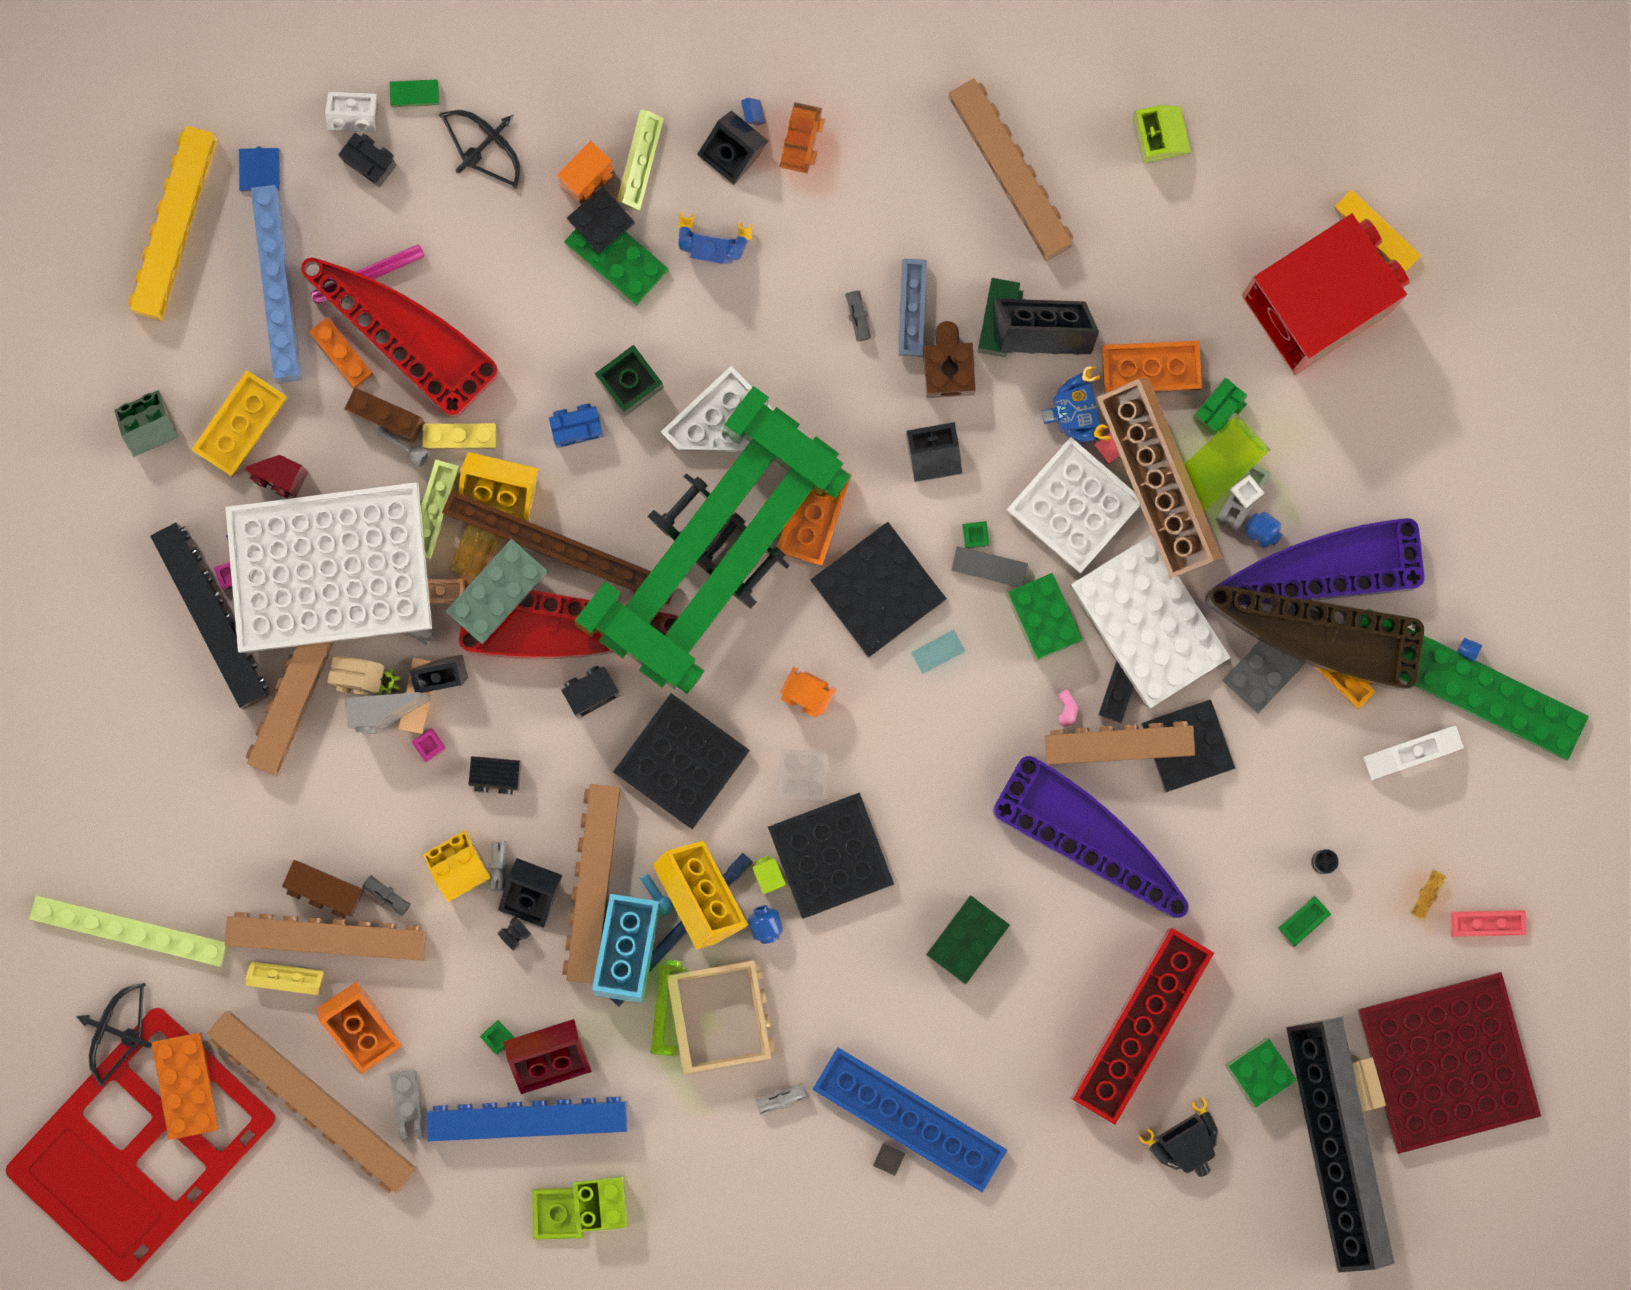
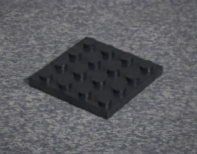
[810,522,947,658]
[613,693,750,830]
[768,792,894,919]

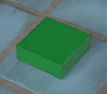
[962,521,989,549]
[480,1020,515,1055]

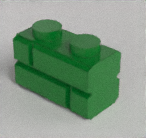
[1192,378,1247,436]

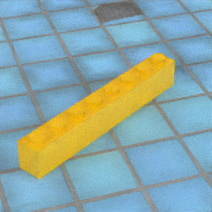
[128,125,217,321]

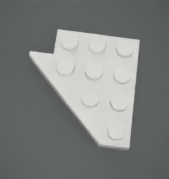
[661,366,774,452]

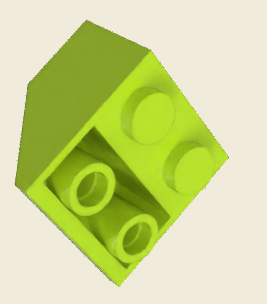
[1133,105,1191,163]
[572,1176,628,1233]

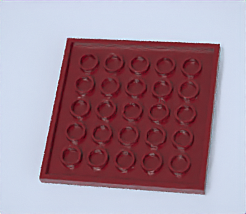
[1357,972,1541,1154]

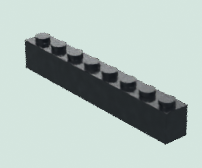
[150,522,270,710]

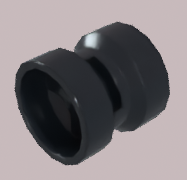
[1311,849,1339,874]
[497,916,531,951]

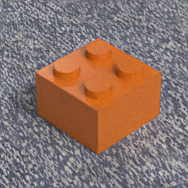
[557,141,614,205]

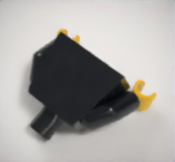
[1139,1097,1218,1177]

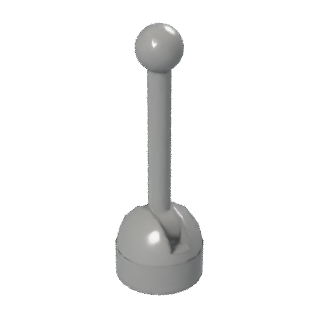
[376,427,430,468]

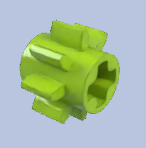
[377,668,401,695]

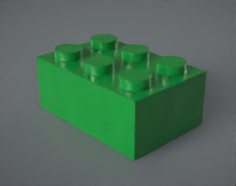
[1006,573,1082,662]

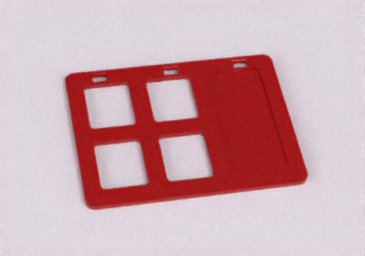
[6,1008,275,1282]

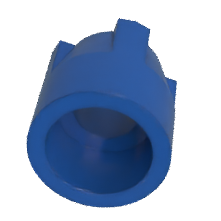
[1457,638,1483,662]

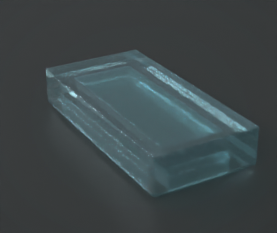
[911,630,965,674]

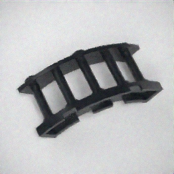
[648,473,790,609]

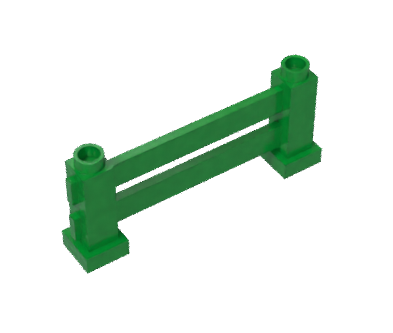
[575,386,852,694]

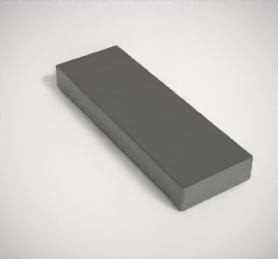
[951,546,1028,587]

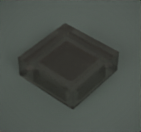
[873,1143,905,1176]

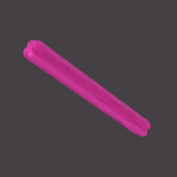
[311,244,424,304]

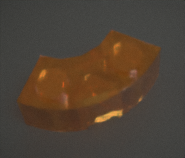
[779,102,825,174]

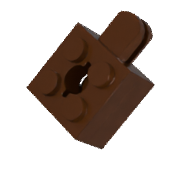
[923,321,976,398]

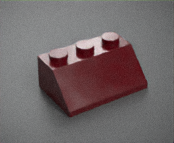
[503,1019,592,1094]

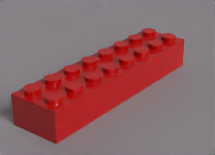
[1070,928,1214,1125]

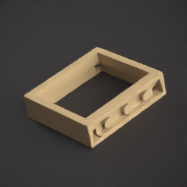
[666,960,775,1074]

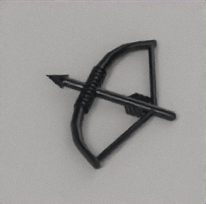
[439,110,520,189]
[76,983,152,1087]

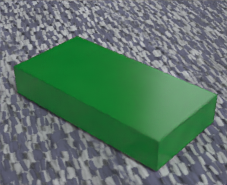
[390,79,440,107]
[1278,896,1331,947]

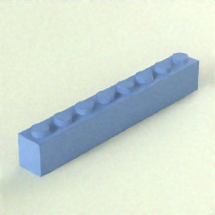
[251,185,302,383]

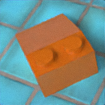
[316,981,402,1074]

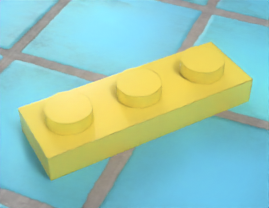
[423,423,497,449]
[245,961,324,995]

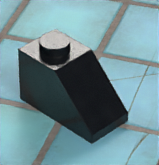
[409,655,468,693]

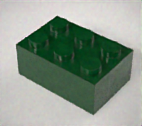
[925,895,1010,984]

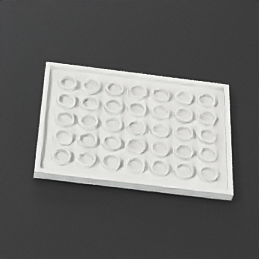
[225,482,432,653]

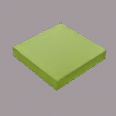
[532,1188,583,1240]

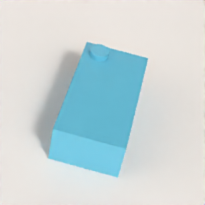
[592,894,660,1003]

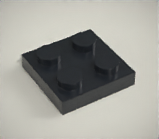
[566,186,635,255]

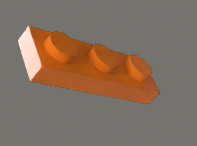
[309,317,373,388]

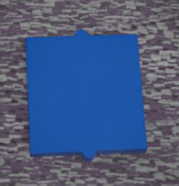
[239,146,280,191]

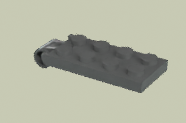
[1222,606,1320,714]

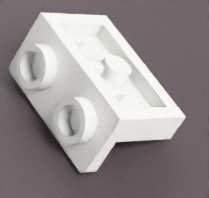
[325,92,377,132]

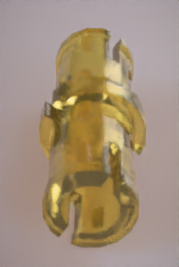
[1410,870,1447,920]

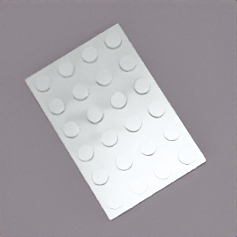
[1070,535,1231,710]

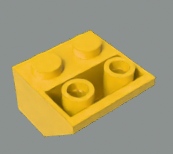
[422,830,491,902]

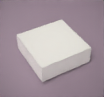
[1230,474,1265,509]

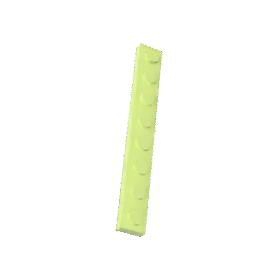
[29,895,227,967]

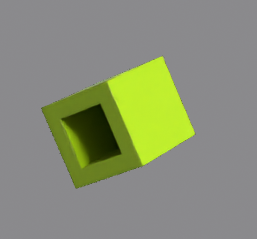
[752,855,786,895]

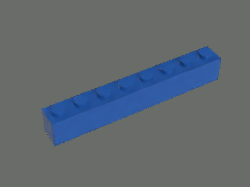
[427,1097,628,1142]

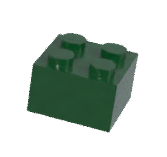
[594,345,664,416]

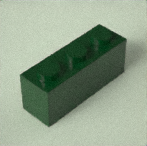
[977,278,1024,358]

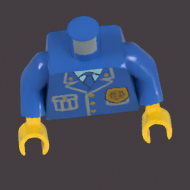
[678,212,752,264]
[1042,366,1111,442]

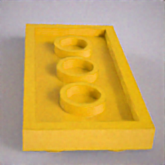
[191,370,288,478]

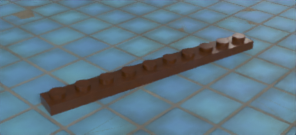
[442,490,674,605]

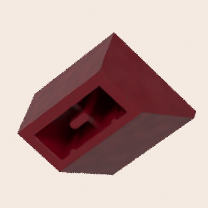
[245,455,309,499]

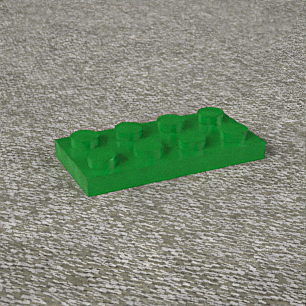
[564,229,669,306]

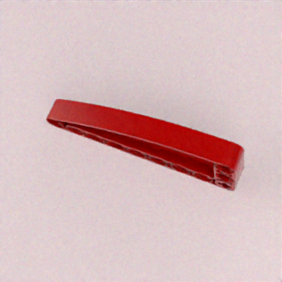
[301,257,498,418]
[459,590,678,659]

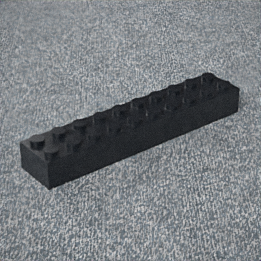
[1286,1017,1395,1273]

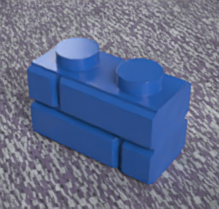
[549,404,604,448]

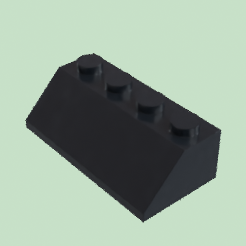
[994,299,1099,355]

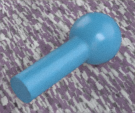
[640,873,674,916]

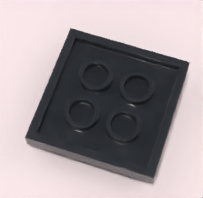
[1141,699,1236,793]

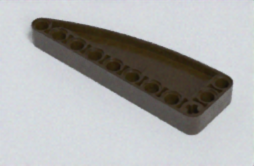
[1206,586,1424,690]

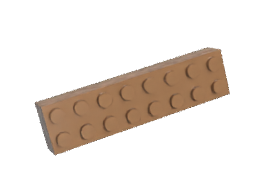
[1096,377,1222,579]

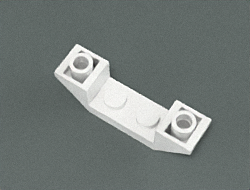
[1363,725,1464,780]

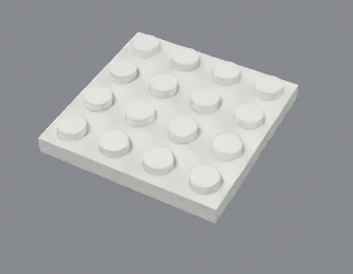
[1006,437,1140,574]

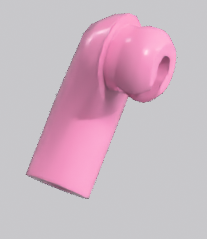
[1057,689,1078,727]

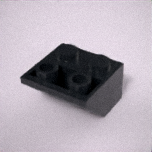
[906,422,962,482]

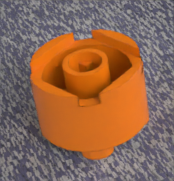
[780,666,836,717]

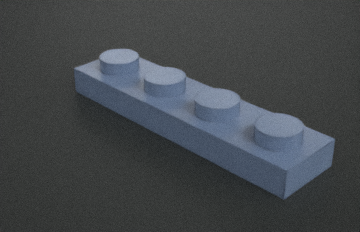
[898,259,927,357]

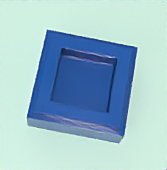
[741,97,766,126]

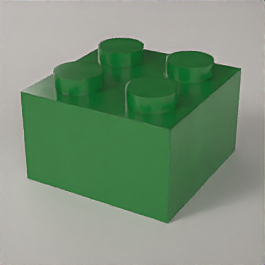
[1225,1038,1297,1108]

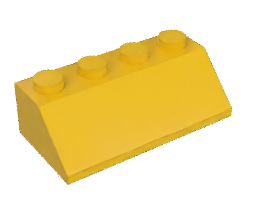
[653,840,748,950]

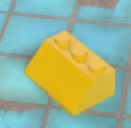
[458,452,539,521]

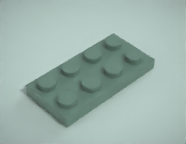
[445,539,548,645]

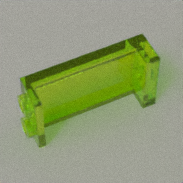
[1184,415,1271,512]
[650,960,687,1057]

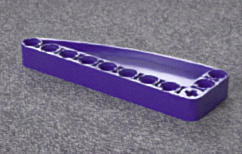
[1205,518,1425,608]
[993,756,1189,918]

